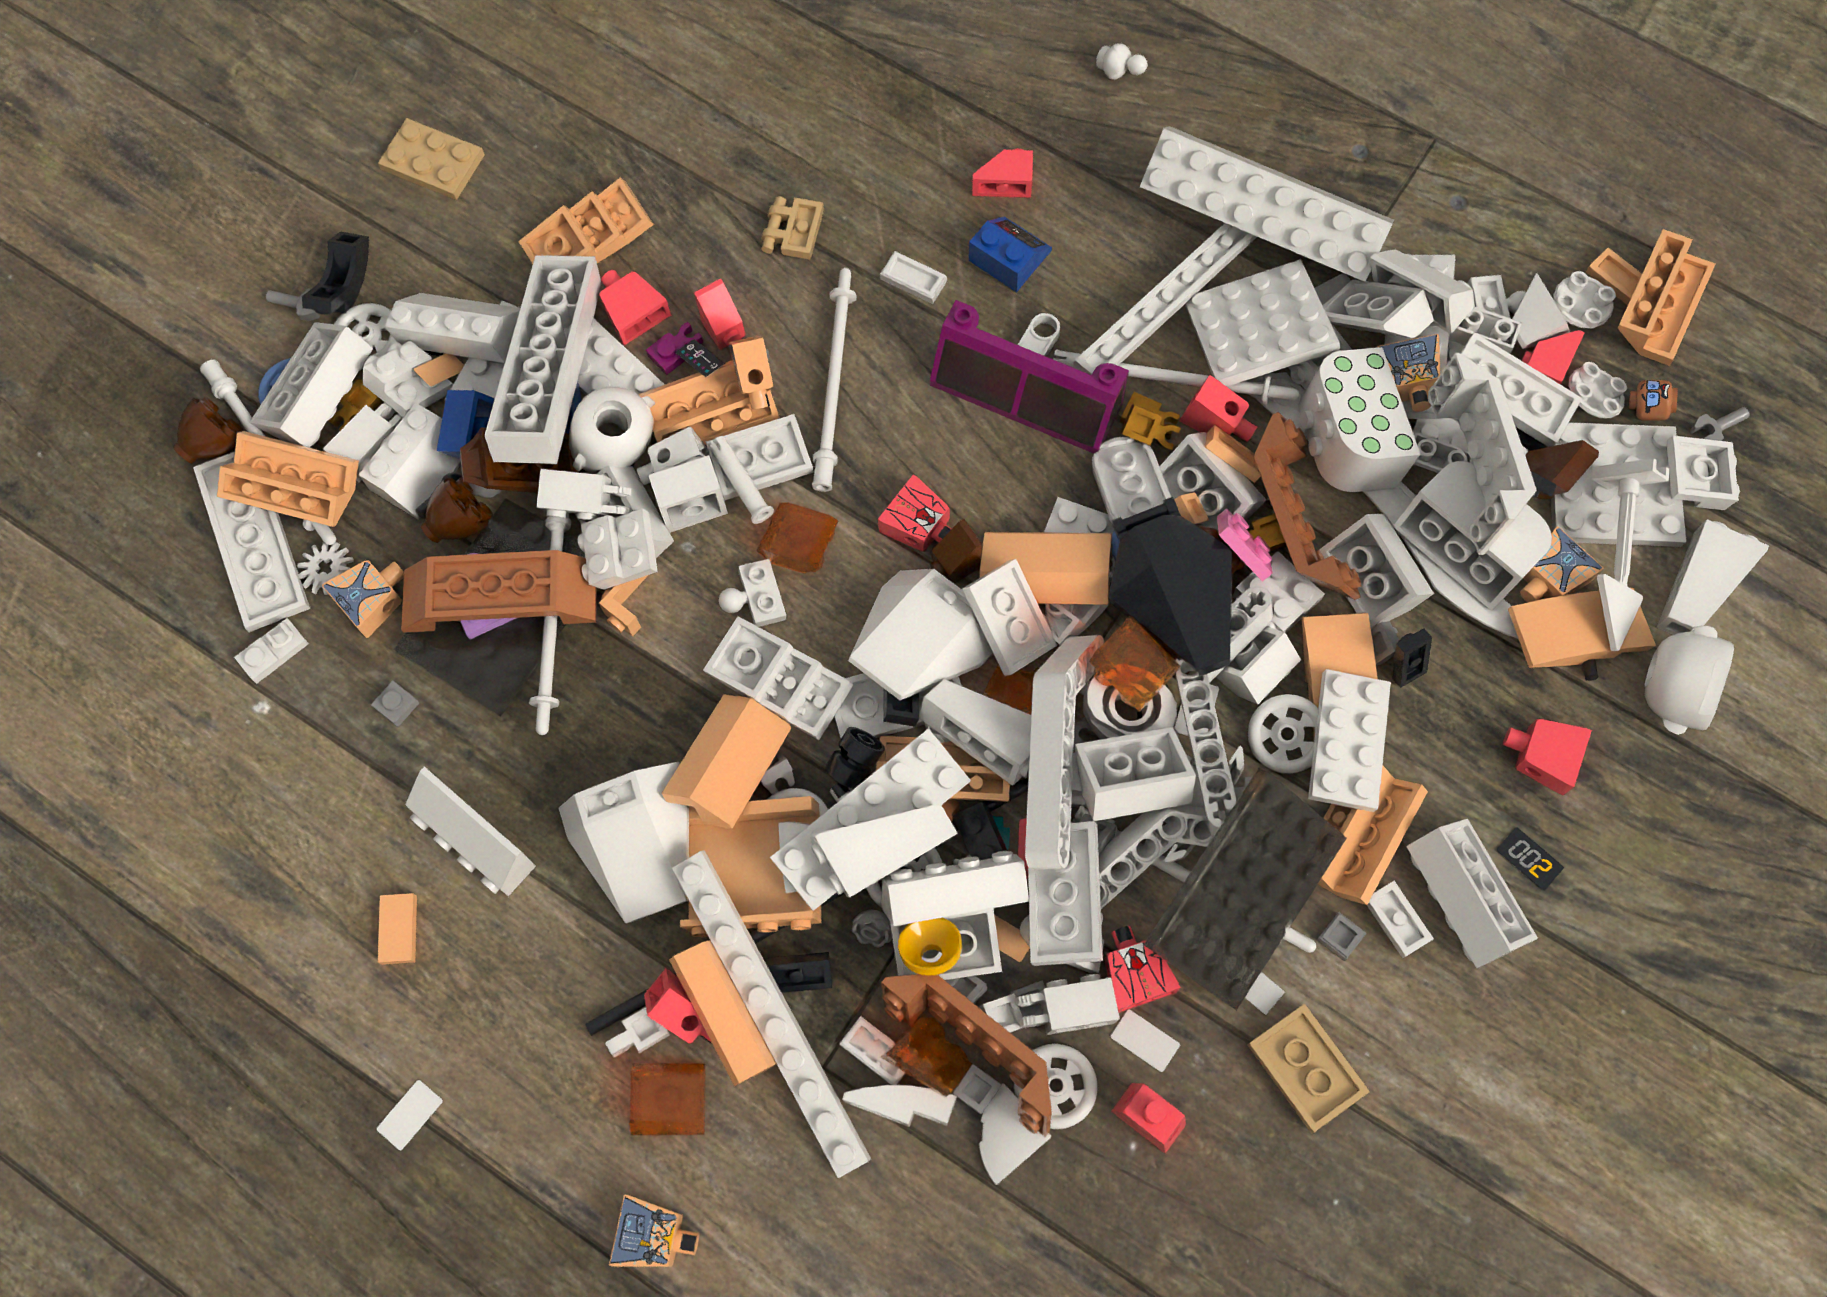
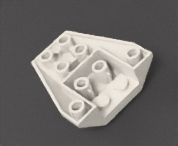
[848,569,994,700]
[559,762,689,923]

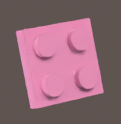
[1217,509,1272,582]

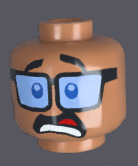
[1629,380,1678,421]

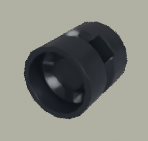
[825,727,885,789]

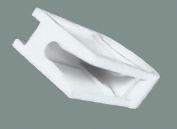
[1018,313,1060,357]

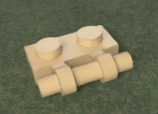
[761,197,824,260]

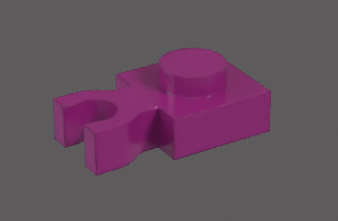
[646,321,703,376]

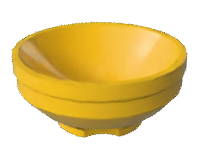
[898,918,962,976]

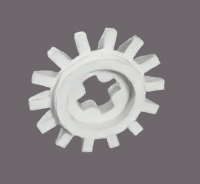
[297,542,354,595]

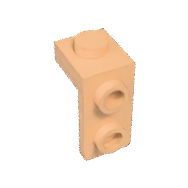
[599,575,648,637]

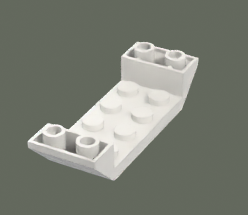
[1412,306,1522,473]
[1428,353,1536,555]

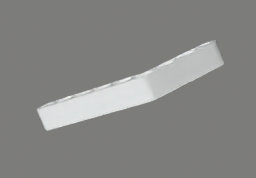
[1175,586,1273,842]
[1025,635,1106,869]
[1020,804,1280,947]

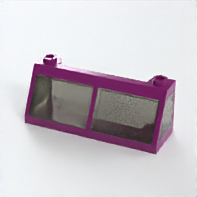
[930,300,1129,454]

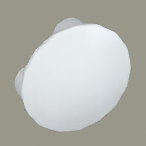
[1553,271,1616,328]
[1568,362,1627,418]

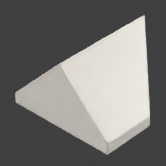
[1512,273,1570,349]

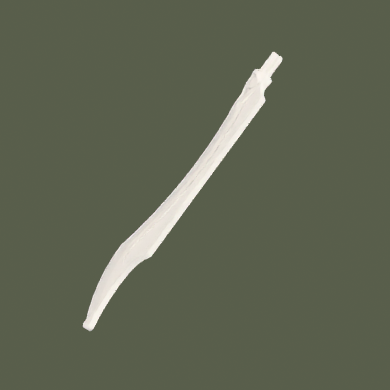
[1246,372,1518,639]

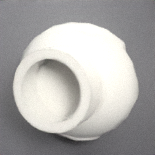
[1096,43,1147,80]

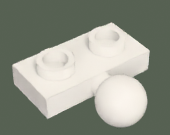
[1468,275,1526,318]
[719,559,786,627]

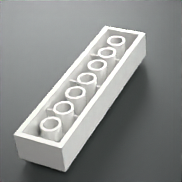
[1140,126,1394,282]
[484,255,602,464]

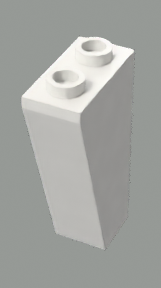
[1656,519,1769,635]
[919,679,1032,786]
[811,804,958,897]

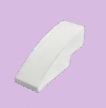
[842,1085,956,1127]

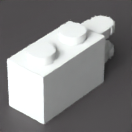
[323,402,403,483]
[536,469,632,521]
[1015,974,1120,1035]

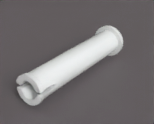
[708,436,774,524]

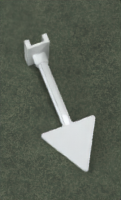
[1591,458,1670,651]

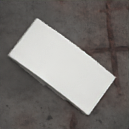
[703,616,853,740]

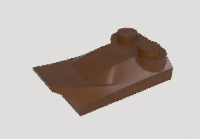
[460,427,577,493]

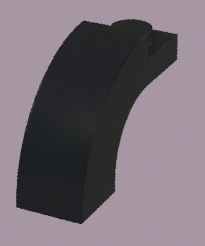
[302,231,369,315]

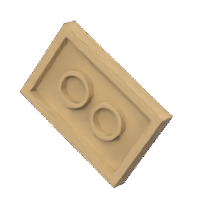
[378,118,485,200]
[1247,1004,1370,1133]

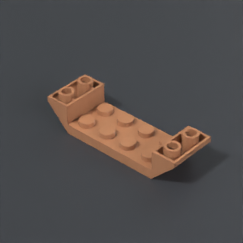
[1254,412,1362,600]
[401,550,596,633]
[881,974,1052,1137]

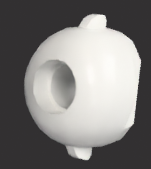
[569,387,655,474]
[1644,625,1734,735]
[1079,664,1179,739]

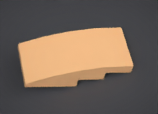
[518,177,654,264]
[1508,588,1656,668]
[1302,613,1378,738]

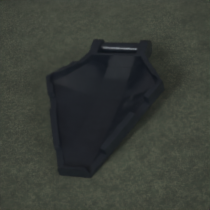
[1109,497,1233,675]

